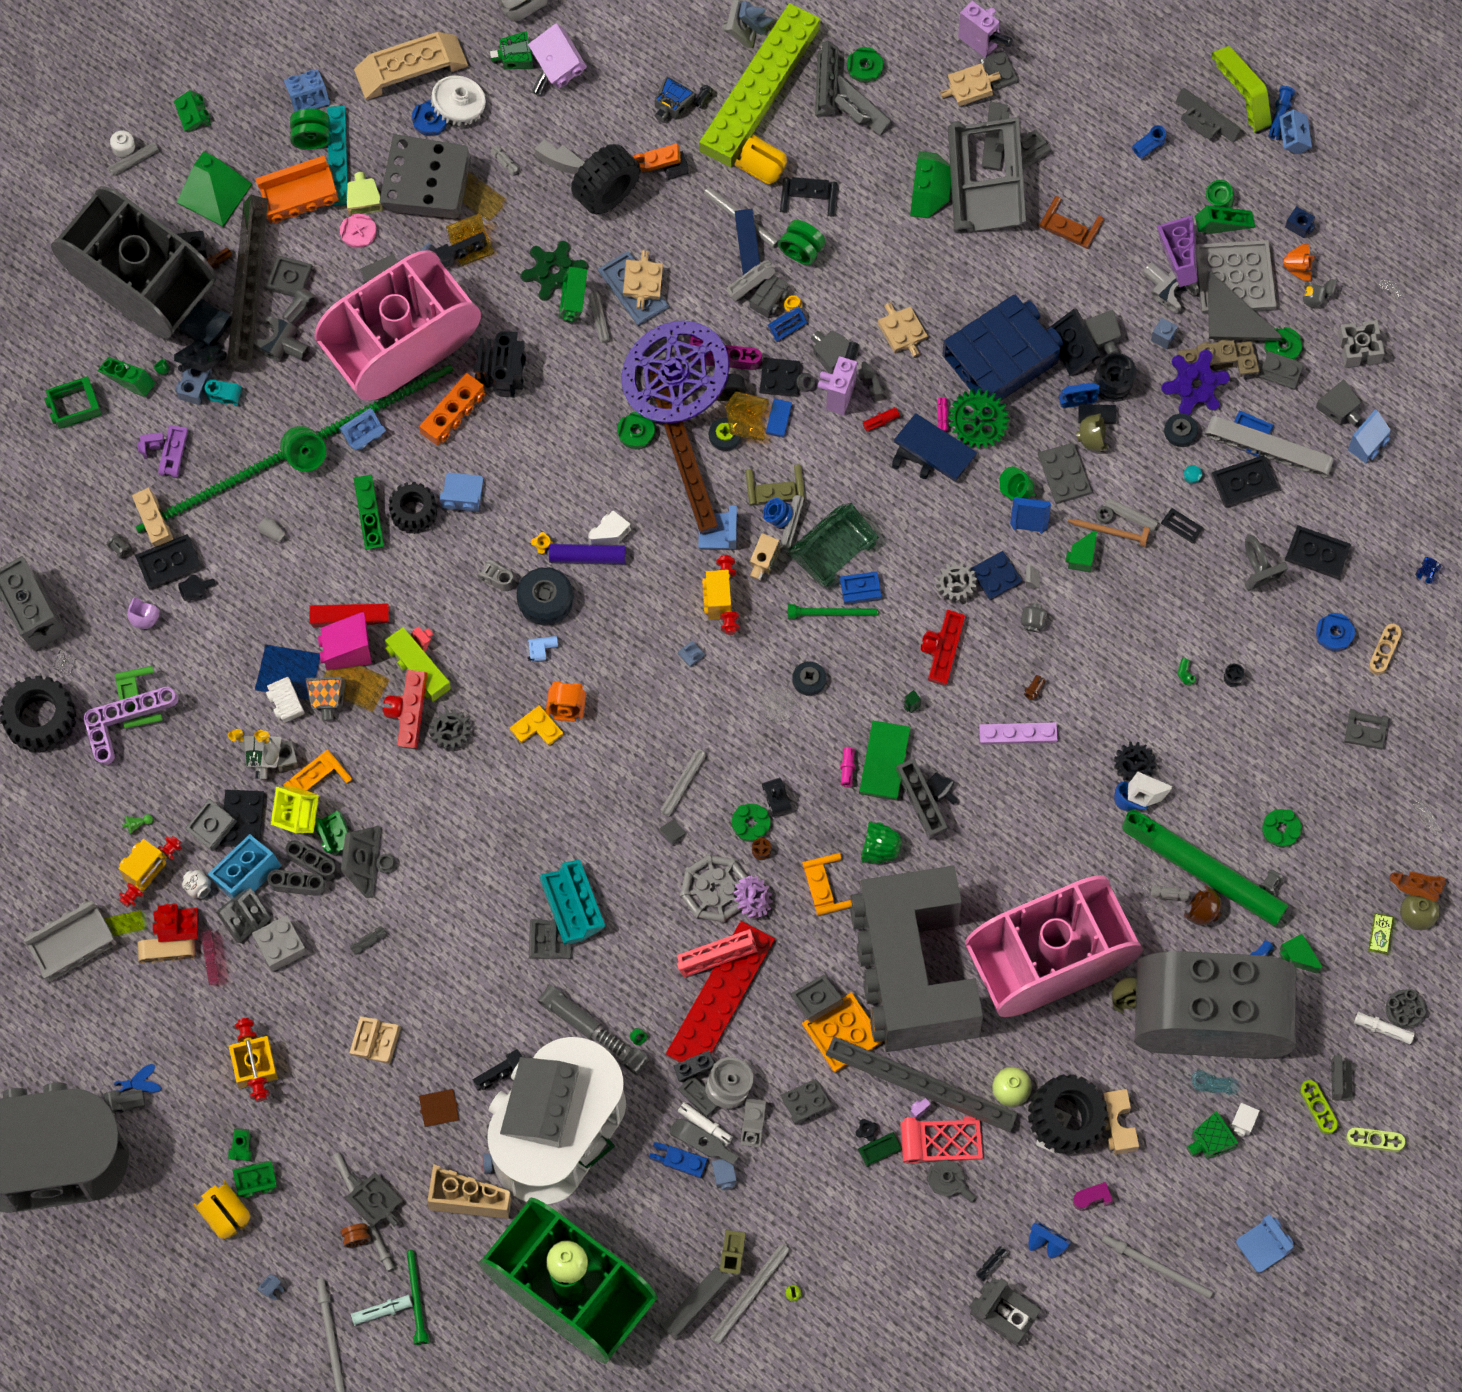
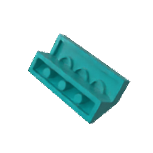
[539,859,605,945]

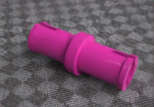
[840,747,856,787]

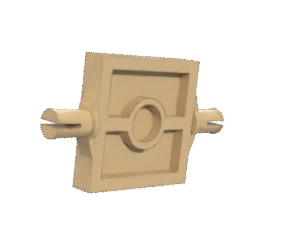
[940,63,1001,106]
[623,250,663,310]
[877,302,928,358]

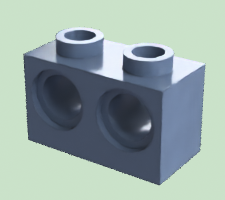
[175,368,213,405]

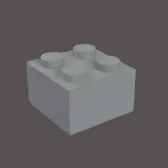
[252,915,307,972]

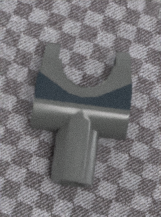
[250,316,310,362]

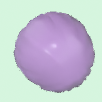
[127,597,160,629]

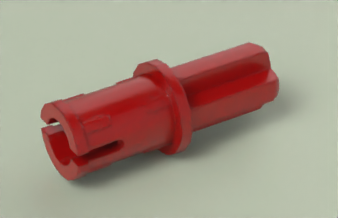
[863,407,900,431]

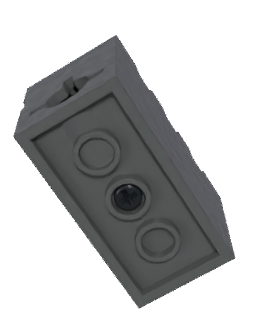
[0,556,68,651]

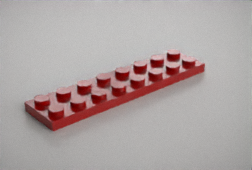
[665,921,775,1063]

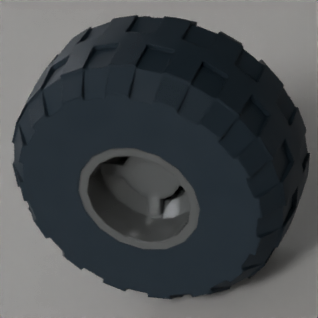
[516,567,574,625]

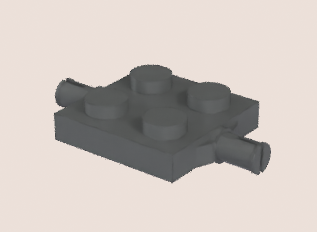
[345,1172,402,1228]

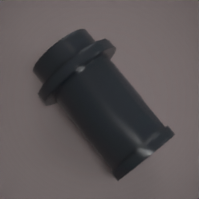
[693,85,713,109]

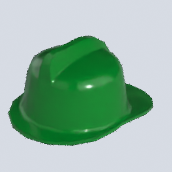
[999,466,1036,500]

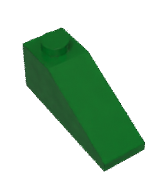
[1195,205,1255,234]

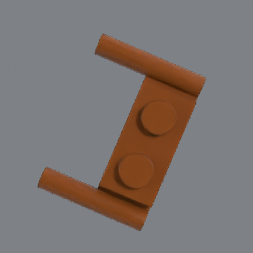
[1039,196,1104,249]

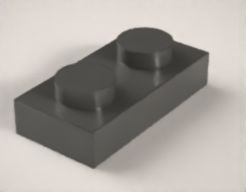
[678,1076,718,1118]

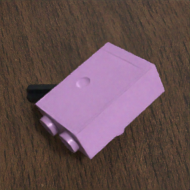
[958,1,1013,58]
[528,23,587,96]
[818,341,860,415]

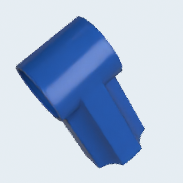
[1132,125,1166,159]

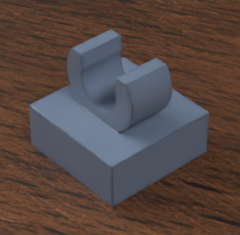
[678,641,705,667]
[257,1274,284,1300]

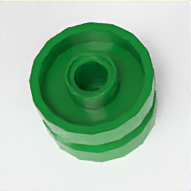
[290,108,331,150]
[778,220,825,265]
[280,426,326,472]

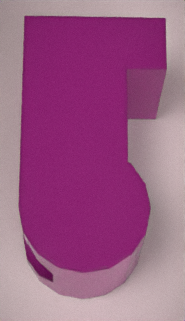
[1073,1182,1113,1211]

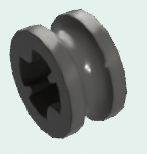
[1096,506,1113,525]

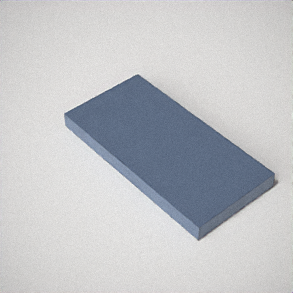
[598,251,669,326]

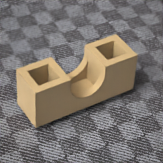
[132,487,174,547]
[1102,1089,1139,1155]

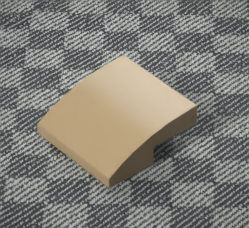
[349,1016,401,1064]

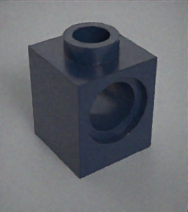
[1285,206,1316,238]

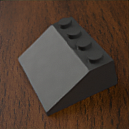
[500,1057,579,1148]

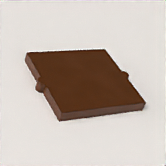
[419,1089,459,1127]

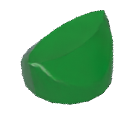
[1206,180,1234,208]

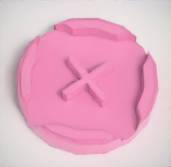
[340,214,377,248]

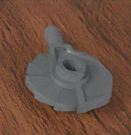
[927,1159,976,1202]

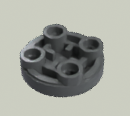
[1385,989,1426,1029]

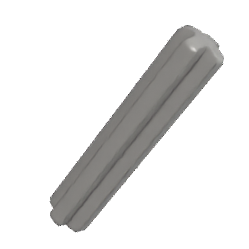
[108,142,159,176]
[589,292,610,343]
[780,495,804,549]
[1105,498,1158,531]

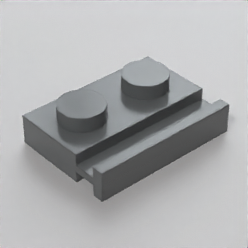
[979,50,1018,91]
[1020,129,1051,169]
[1259,351,1304,389]

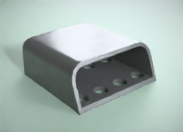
[379,133,471,218]

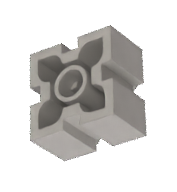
[1338,320,1384,368]

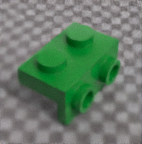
[174,90,211,132]
[314,811,349,856]
[232,1160,277,1197]

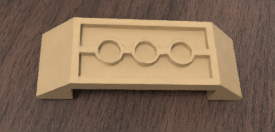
[354,32,468,100]

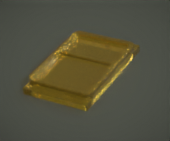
[323,665,389,712]

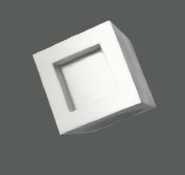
[1230,1103,1259,1137]

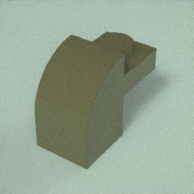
[719,1229,746,1274]

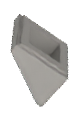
[1025,564,1040,589]

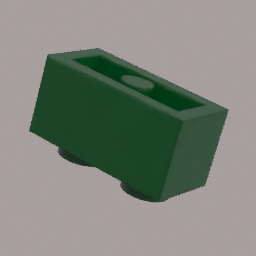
[903,690,921,713]

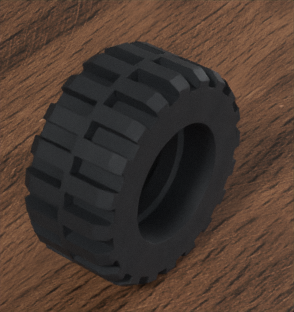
[571,144,641,215]
[0,675,77,752]
[1028,1074,1108,1155]

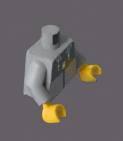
[228,729,281,779]

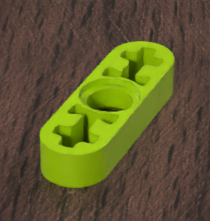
[1300,1080,1338,1135]

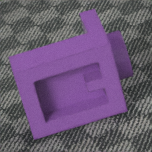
[137,433,165,459]

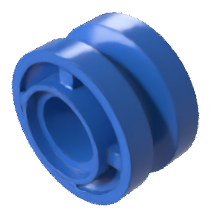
[763,498,793,528]

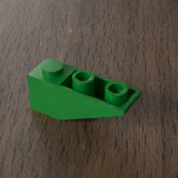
[98,357,155,397]

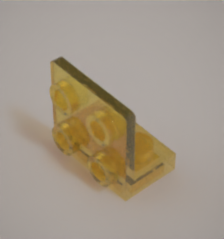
[446,213,494,266]
[725,392,770,441]

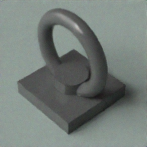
[1245,535,1288,591]

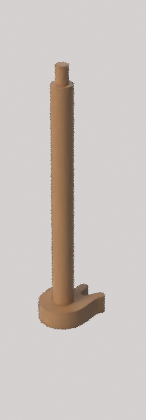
[1068,519,1150,547]

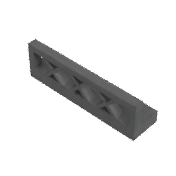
[815,40,839,117]
[661,1267,731,1340]

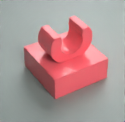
[411,627,433,651]

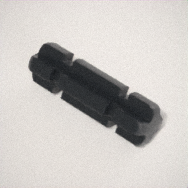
[976,1246,1008,1281]

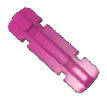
[937,397,948,433]

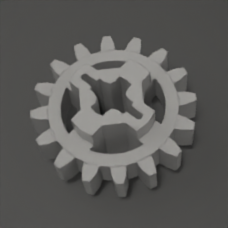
[936,562,977,603]

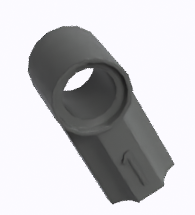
[282,288,318,325]
[104,1089,145,1113]

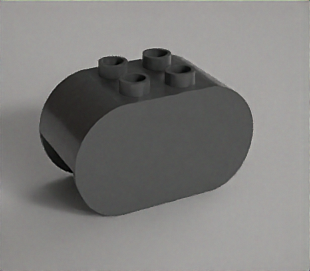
[51,186,216,338]
[1135,951,1296,1059]
[0,1082,129,1213]

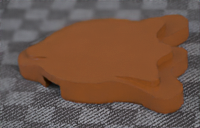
[1390,871,1446,901]

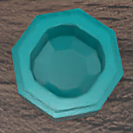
[1183,465,1202,484]

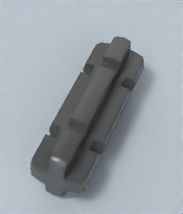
[350,926,386,955]

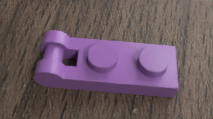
[158,425,188,478]

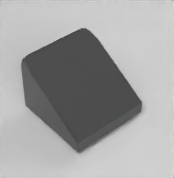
[659,820,686,846]

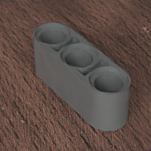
[285,840,337,881]
[268,870,325,896]

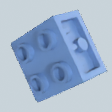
[284,70,330,112]
[699,506,737,549]

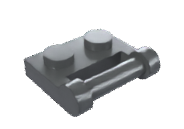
[1344,709,1388,750]

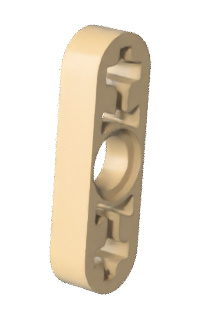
[1369,624,1401,675]

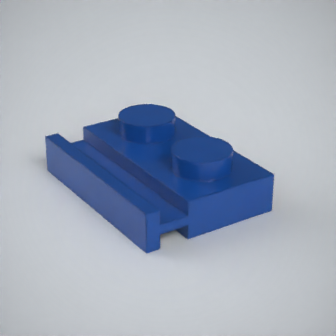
[840,571,882,605]

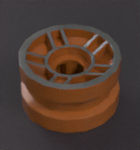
[340,1223,371,1248]

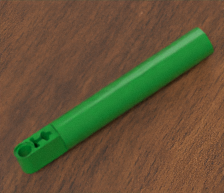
[1122,810,1289,927]

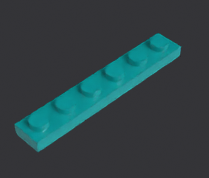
[327,106,348,206]

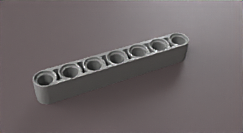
[1205,416,1334,478]

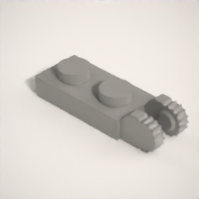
[727,260,775,302]

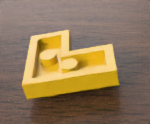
[509,705,563,746]

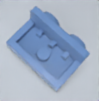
[339,408,386,450]

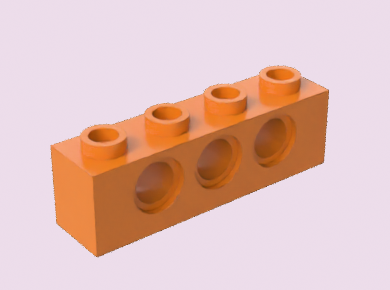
[419,373,485,446]

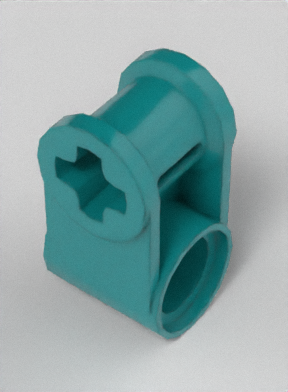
[205,380,242,406]

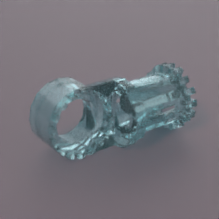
[1191,1070,1233,1095]

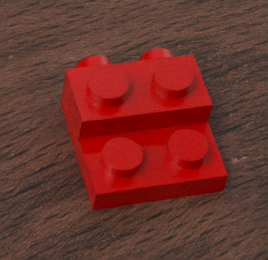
[153,904,199,942]

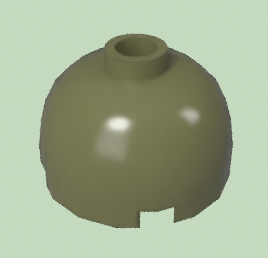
[1076,413,1108,452]
[1400,894,1440,931]
[1112,977,1136,1013]

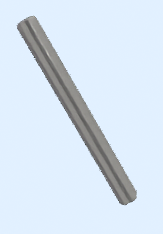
[710,1244,789,1344]

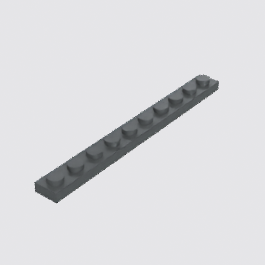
[826,1036,1018,1133]

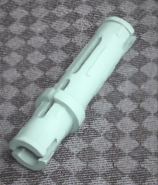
[351,1294,413,1326]

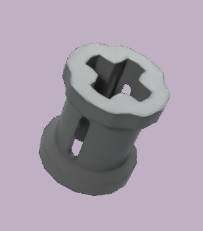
[106,534,132,559]
[1259,870,1284,895]

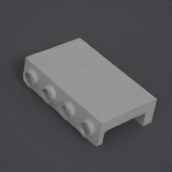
[23,901,117,983]

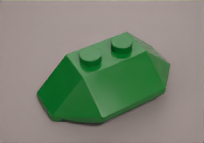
[910,151,951,218]

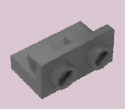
[1331,1055,1352,1101]

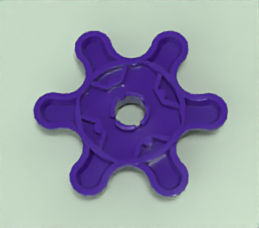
[1161,350,1230,415]

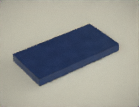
[894,413,977,482]

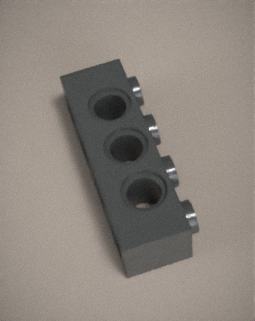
[896,758,948,839]

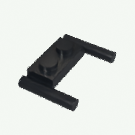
[780,177,838,217]

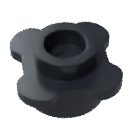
[856,1119,878,1141]

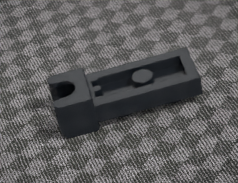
[436,232,487,267]
[472,1049,523,1090]

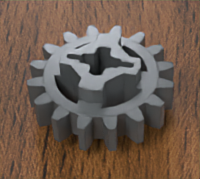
[429,709,471,751]

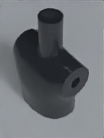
[178,574,215,601]
[926,772,958,805]

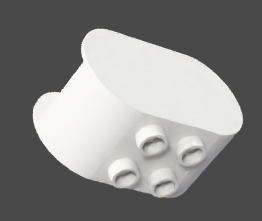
[488,1037,626,1205]

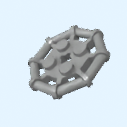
[679,854,747,923]

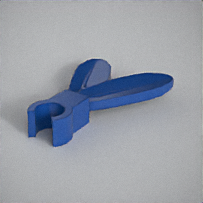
[114,1064,161,1093]

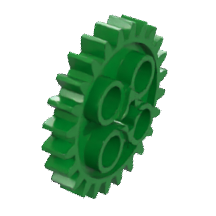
[948,388,1010,449]

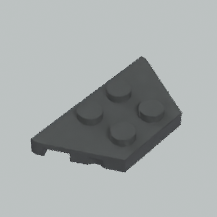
[341,826,381,898]

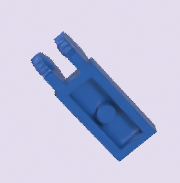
[649,1142,707,1179]

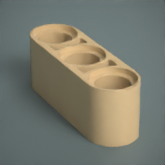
[138,939,195,964]

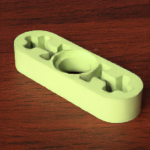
[1346,1128,1405,1152]

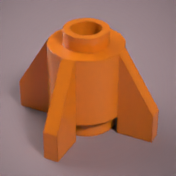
[1283,244,1315,281]

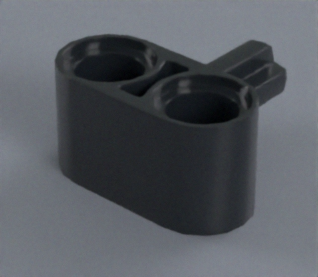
[762,777,792,817]

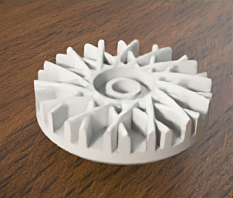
[431,76,486,126]

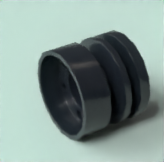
[1093,353,1137,402]

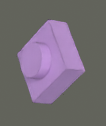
[910,1098,931,1120]

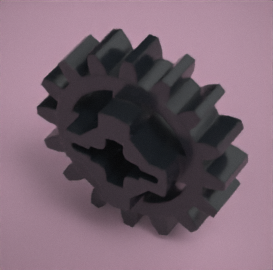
[1114,742,1156,781]

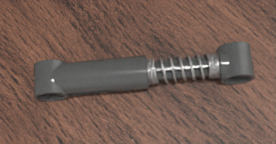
[537,985,650,1076]

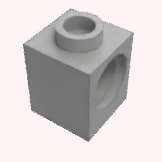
[278,741,298,772]

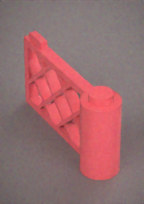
[900,1116,983,1164]

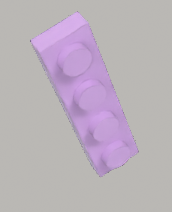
[979,722,1057,744]

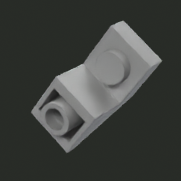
[740,1098,766,1147]

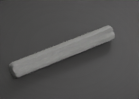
[661,749,706,817]

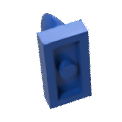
[1028,1221,1071,1258]

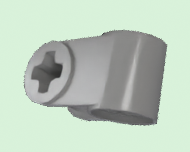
[477,559,514,591]

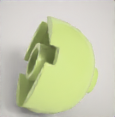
[992,1067,1032,1107]
[547,1241,588,1283]

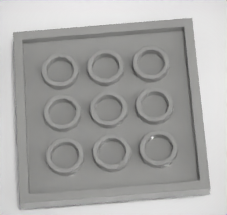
[1196,240,1276,314]

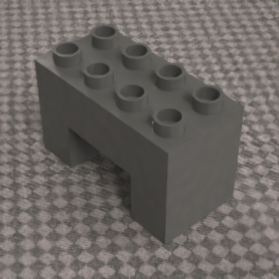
[850,865,983,1052]

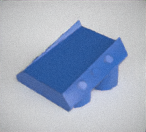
[1058,383,1099,408]
[1010,497,1051,534]

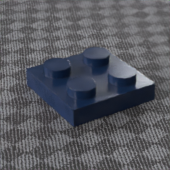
[970,551,1022,601]

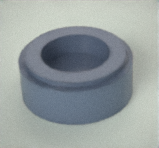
[482,1153,492,1174]

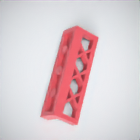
[677,929,757,978]

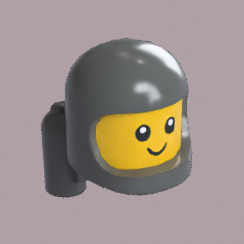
[1303,279,1337,308]

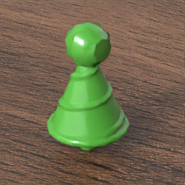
[122,814,153,834]

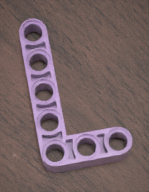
[84,687,179,765]

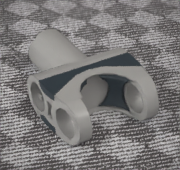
[1143,261,1200,313]

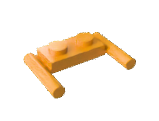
[283,749,352,791]
[802,853,852,916]

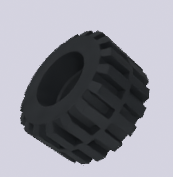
[388,482,437,534]

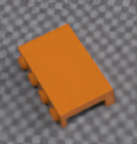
[255,155,339,223]

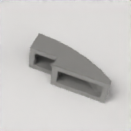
[535,139,585,174]

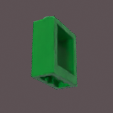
[558,267,587,323]
[44,376,102,429]

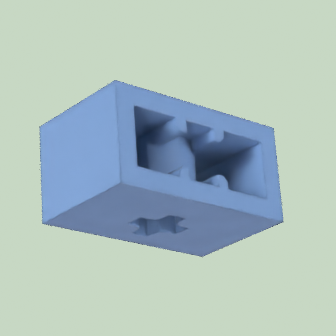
[1279,109,1312,154]

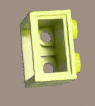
[271,787,319,833]

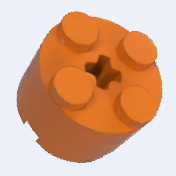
[546,681,586,722]

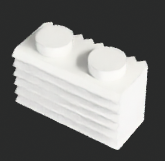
[266,677,305,723]

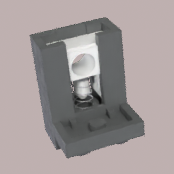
[969,1278,1041,1346]

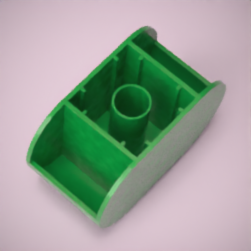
[478,1197,658,1364]

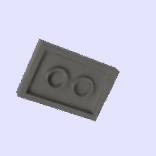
[1038,443,1092,504]

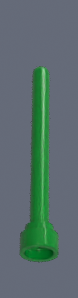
[788,604,879,619]
[407,1249,430,1346]

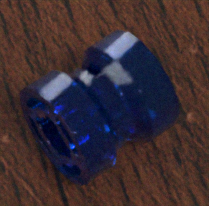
[1415,557,1441,584]

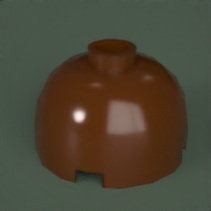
[1184,886,1221,926]

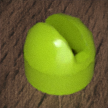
[785,1285,801,1302]

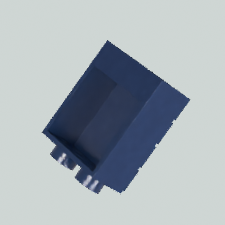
[942,294,1063,410]

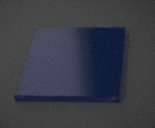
[255,644,320,700]

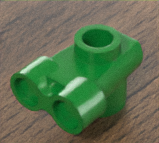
[228,1128,252,1161]

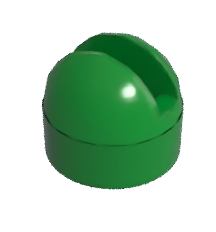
[153,359,170,375]
[630,1028,647,1045]

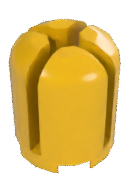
[735,134,787,185]
[193,1180,250,1239]

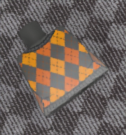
[306,677,346,720]

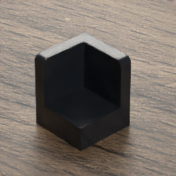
[663,151,689,180]

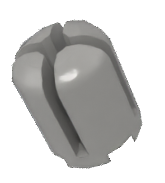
[498,0,549,21]

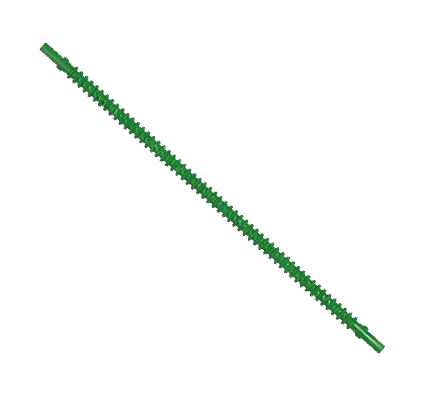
[135,364,454,533]

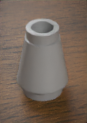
[257,517,286,543]

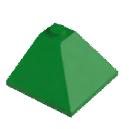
[177,151,252,227]

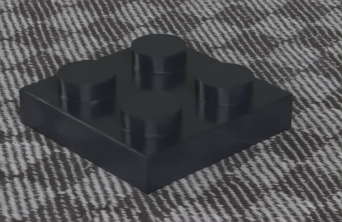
[759,357,800,397]

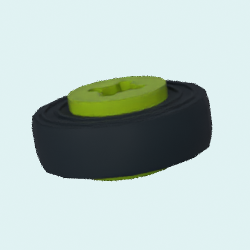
[708,417,742,451]

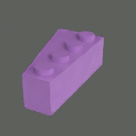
[1157,215,1197,287]

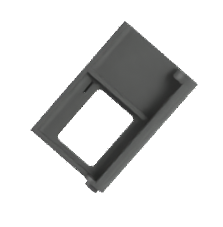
[948,117,1026,233]

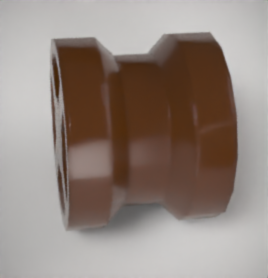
[752,838,771,860]

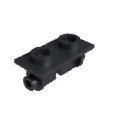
[673,1050,716,1082]

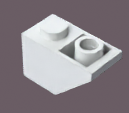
[588,511,631,545]
[1128,772,1172,807]

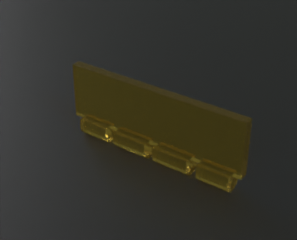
[463,172,505,221]

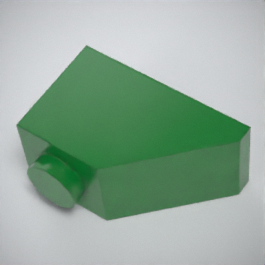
[1065,531,1097,572]
[1279,934,1322,974]

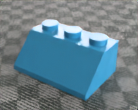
[208,834,281,899]

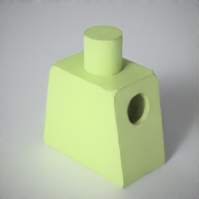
[347,172,383,216]

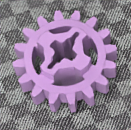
[734,875,773,919]

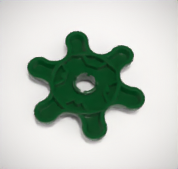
[520,241,588,301]

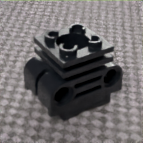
[473,331,526,398]

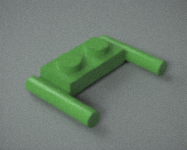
[115,666,163,729]

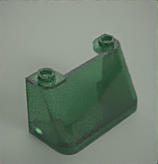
[787,503,879,587]

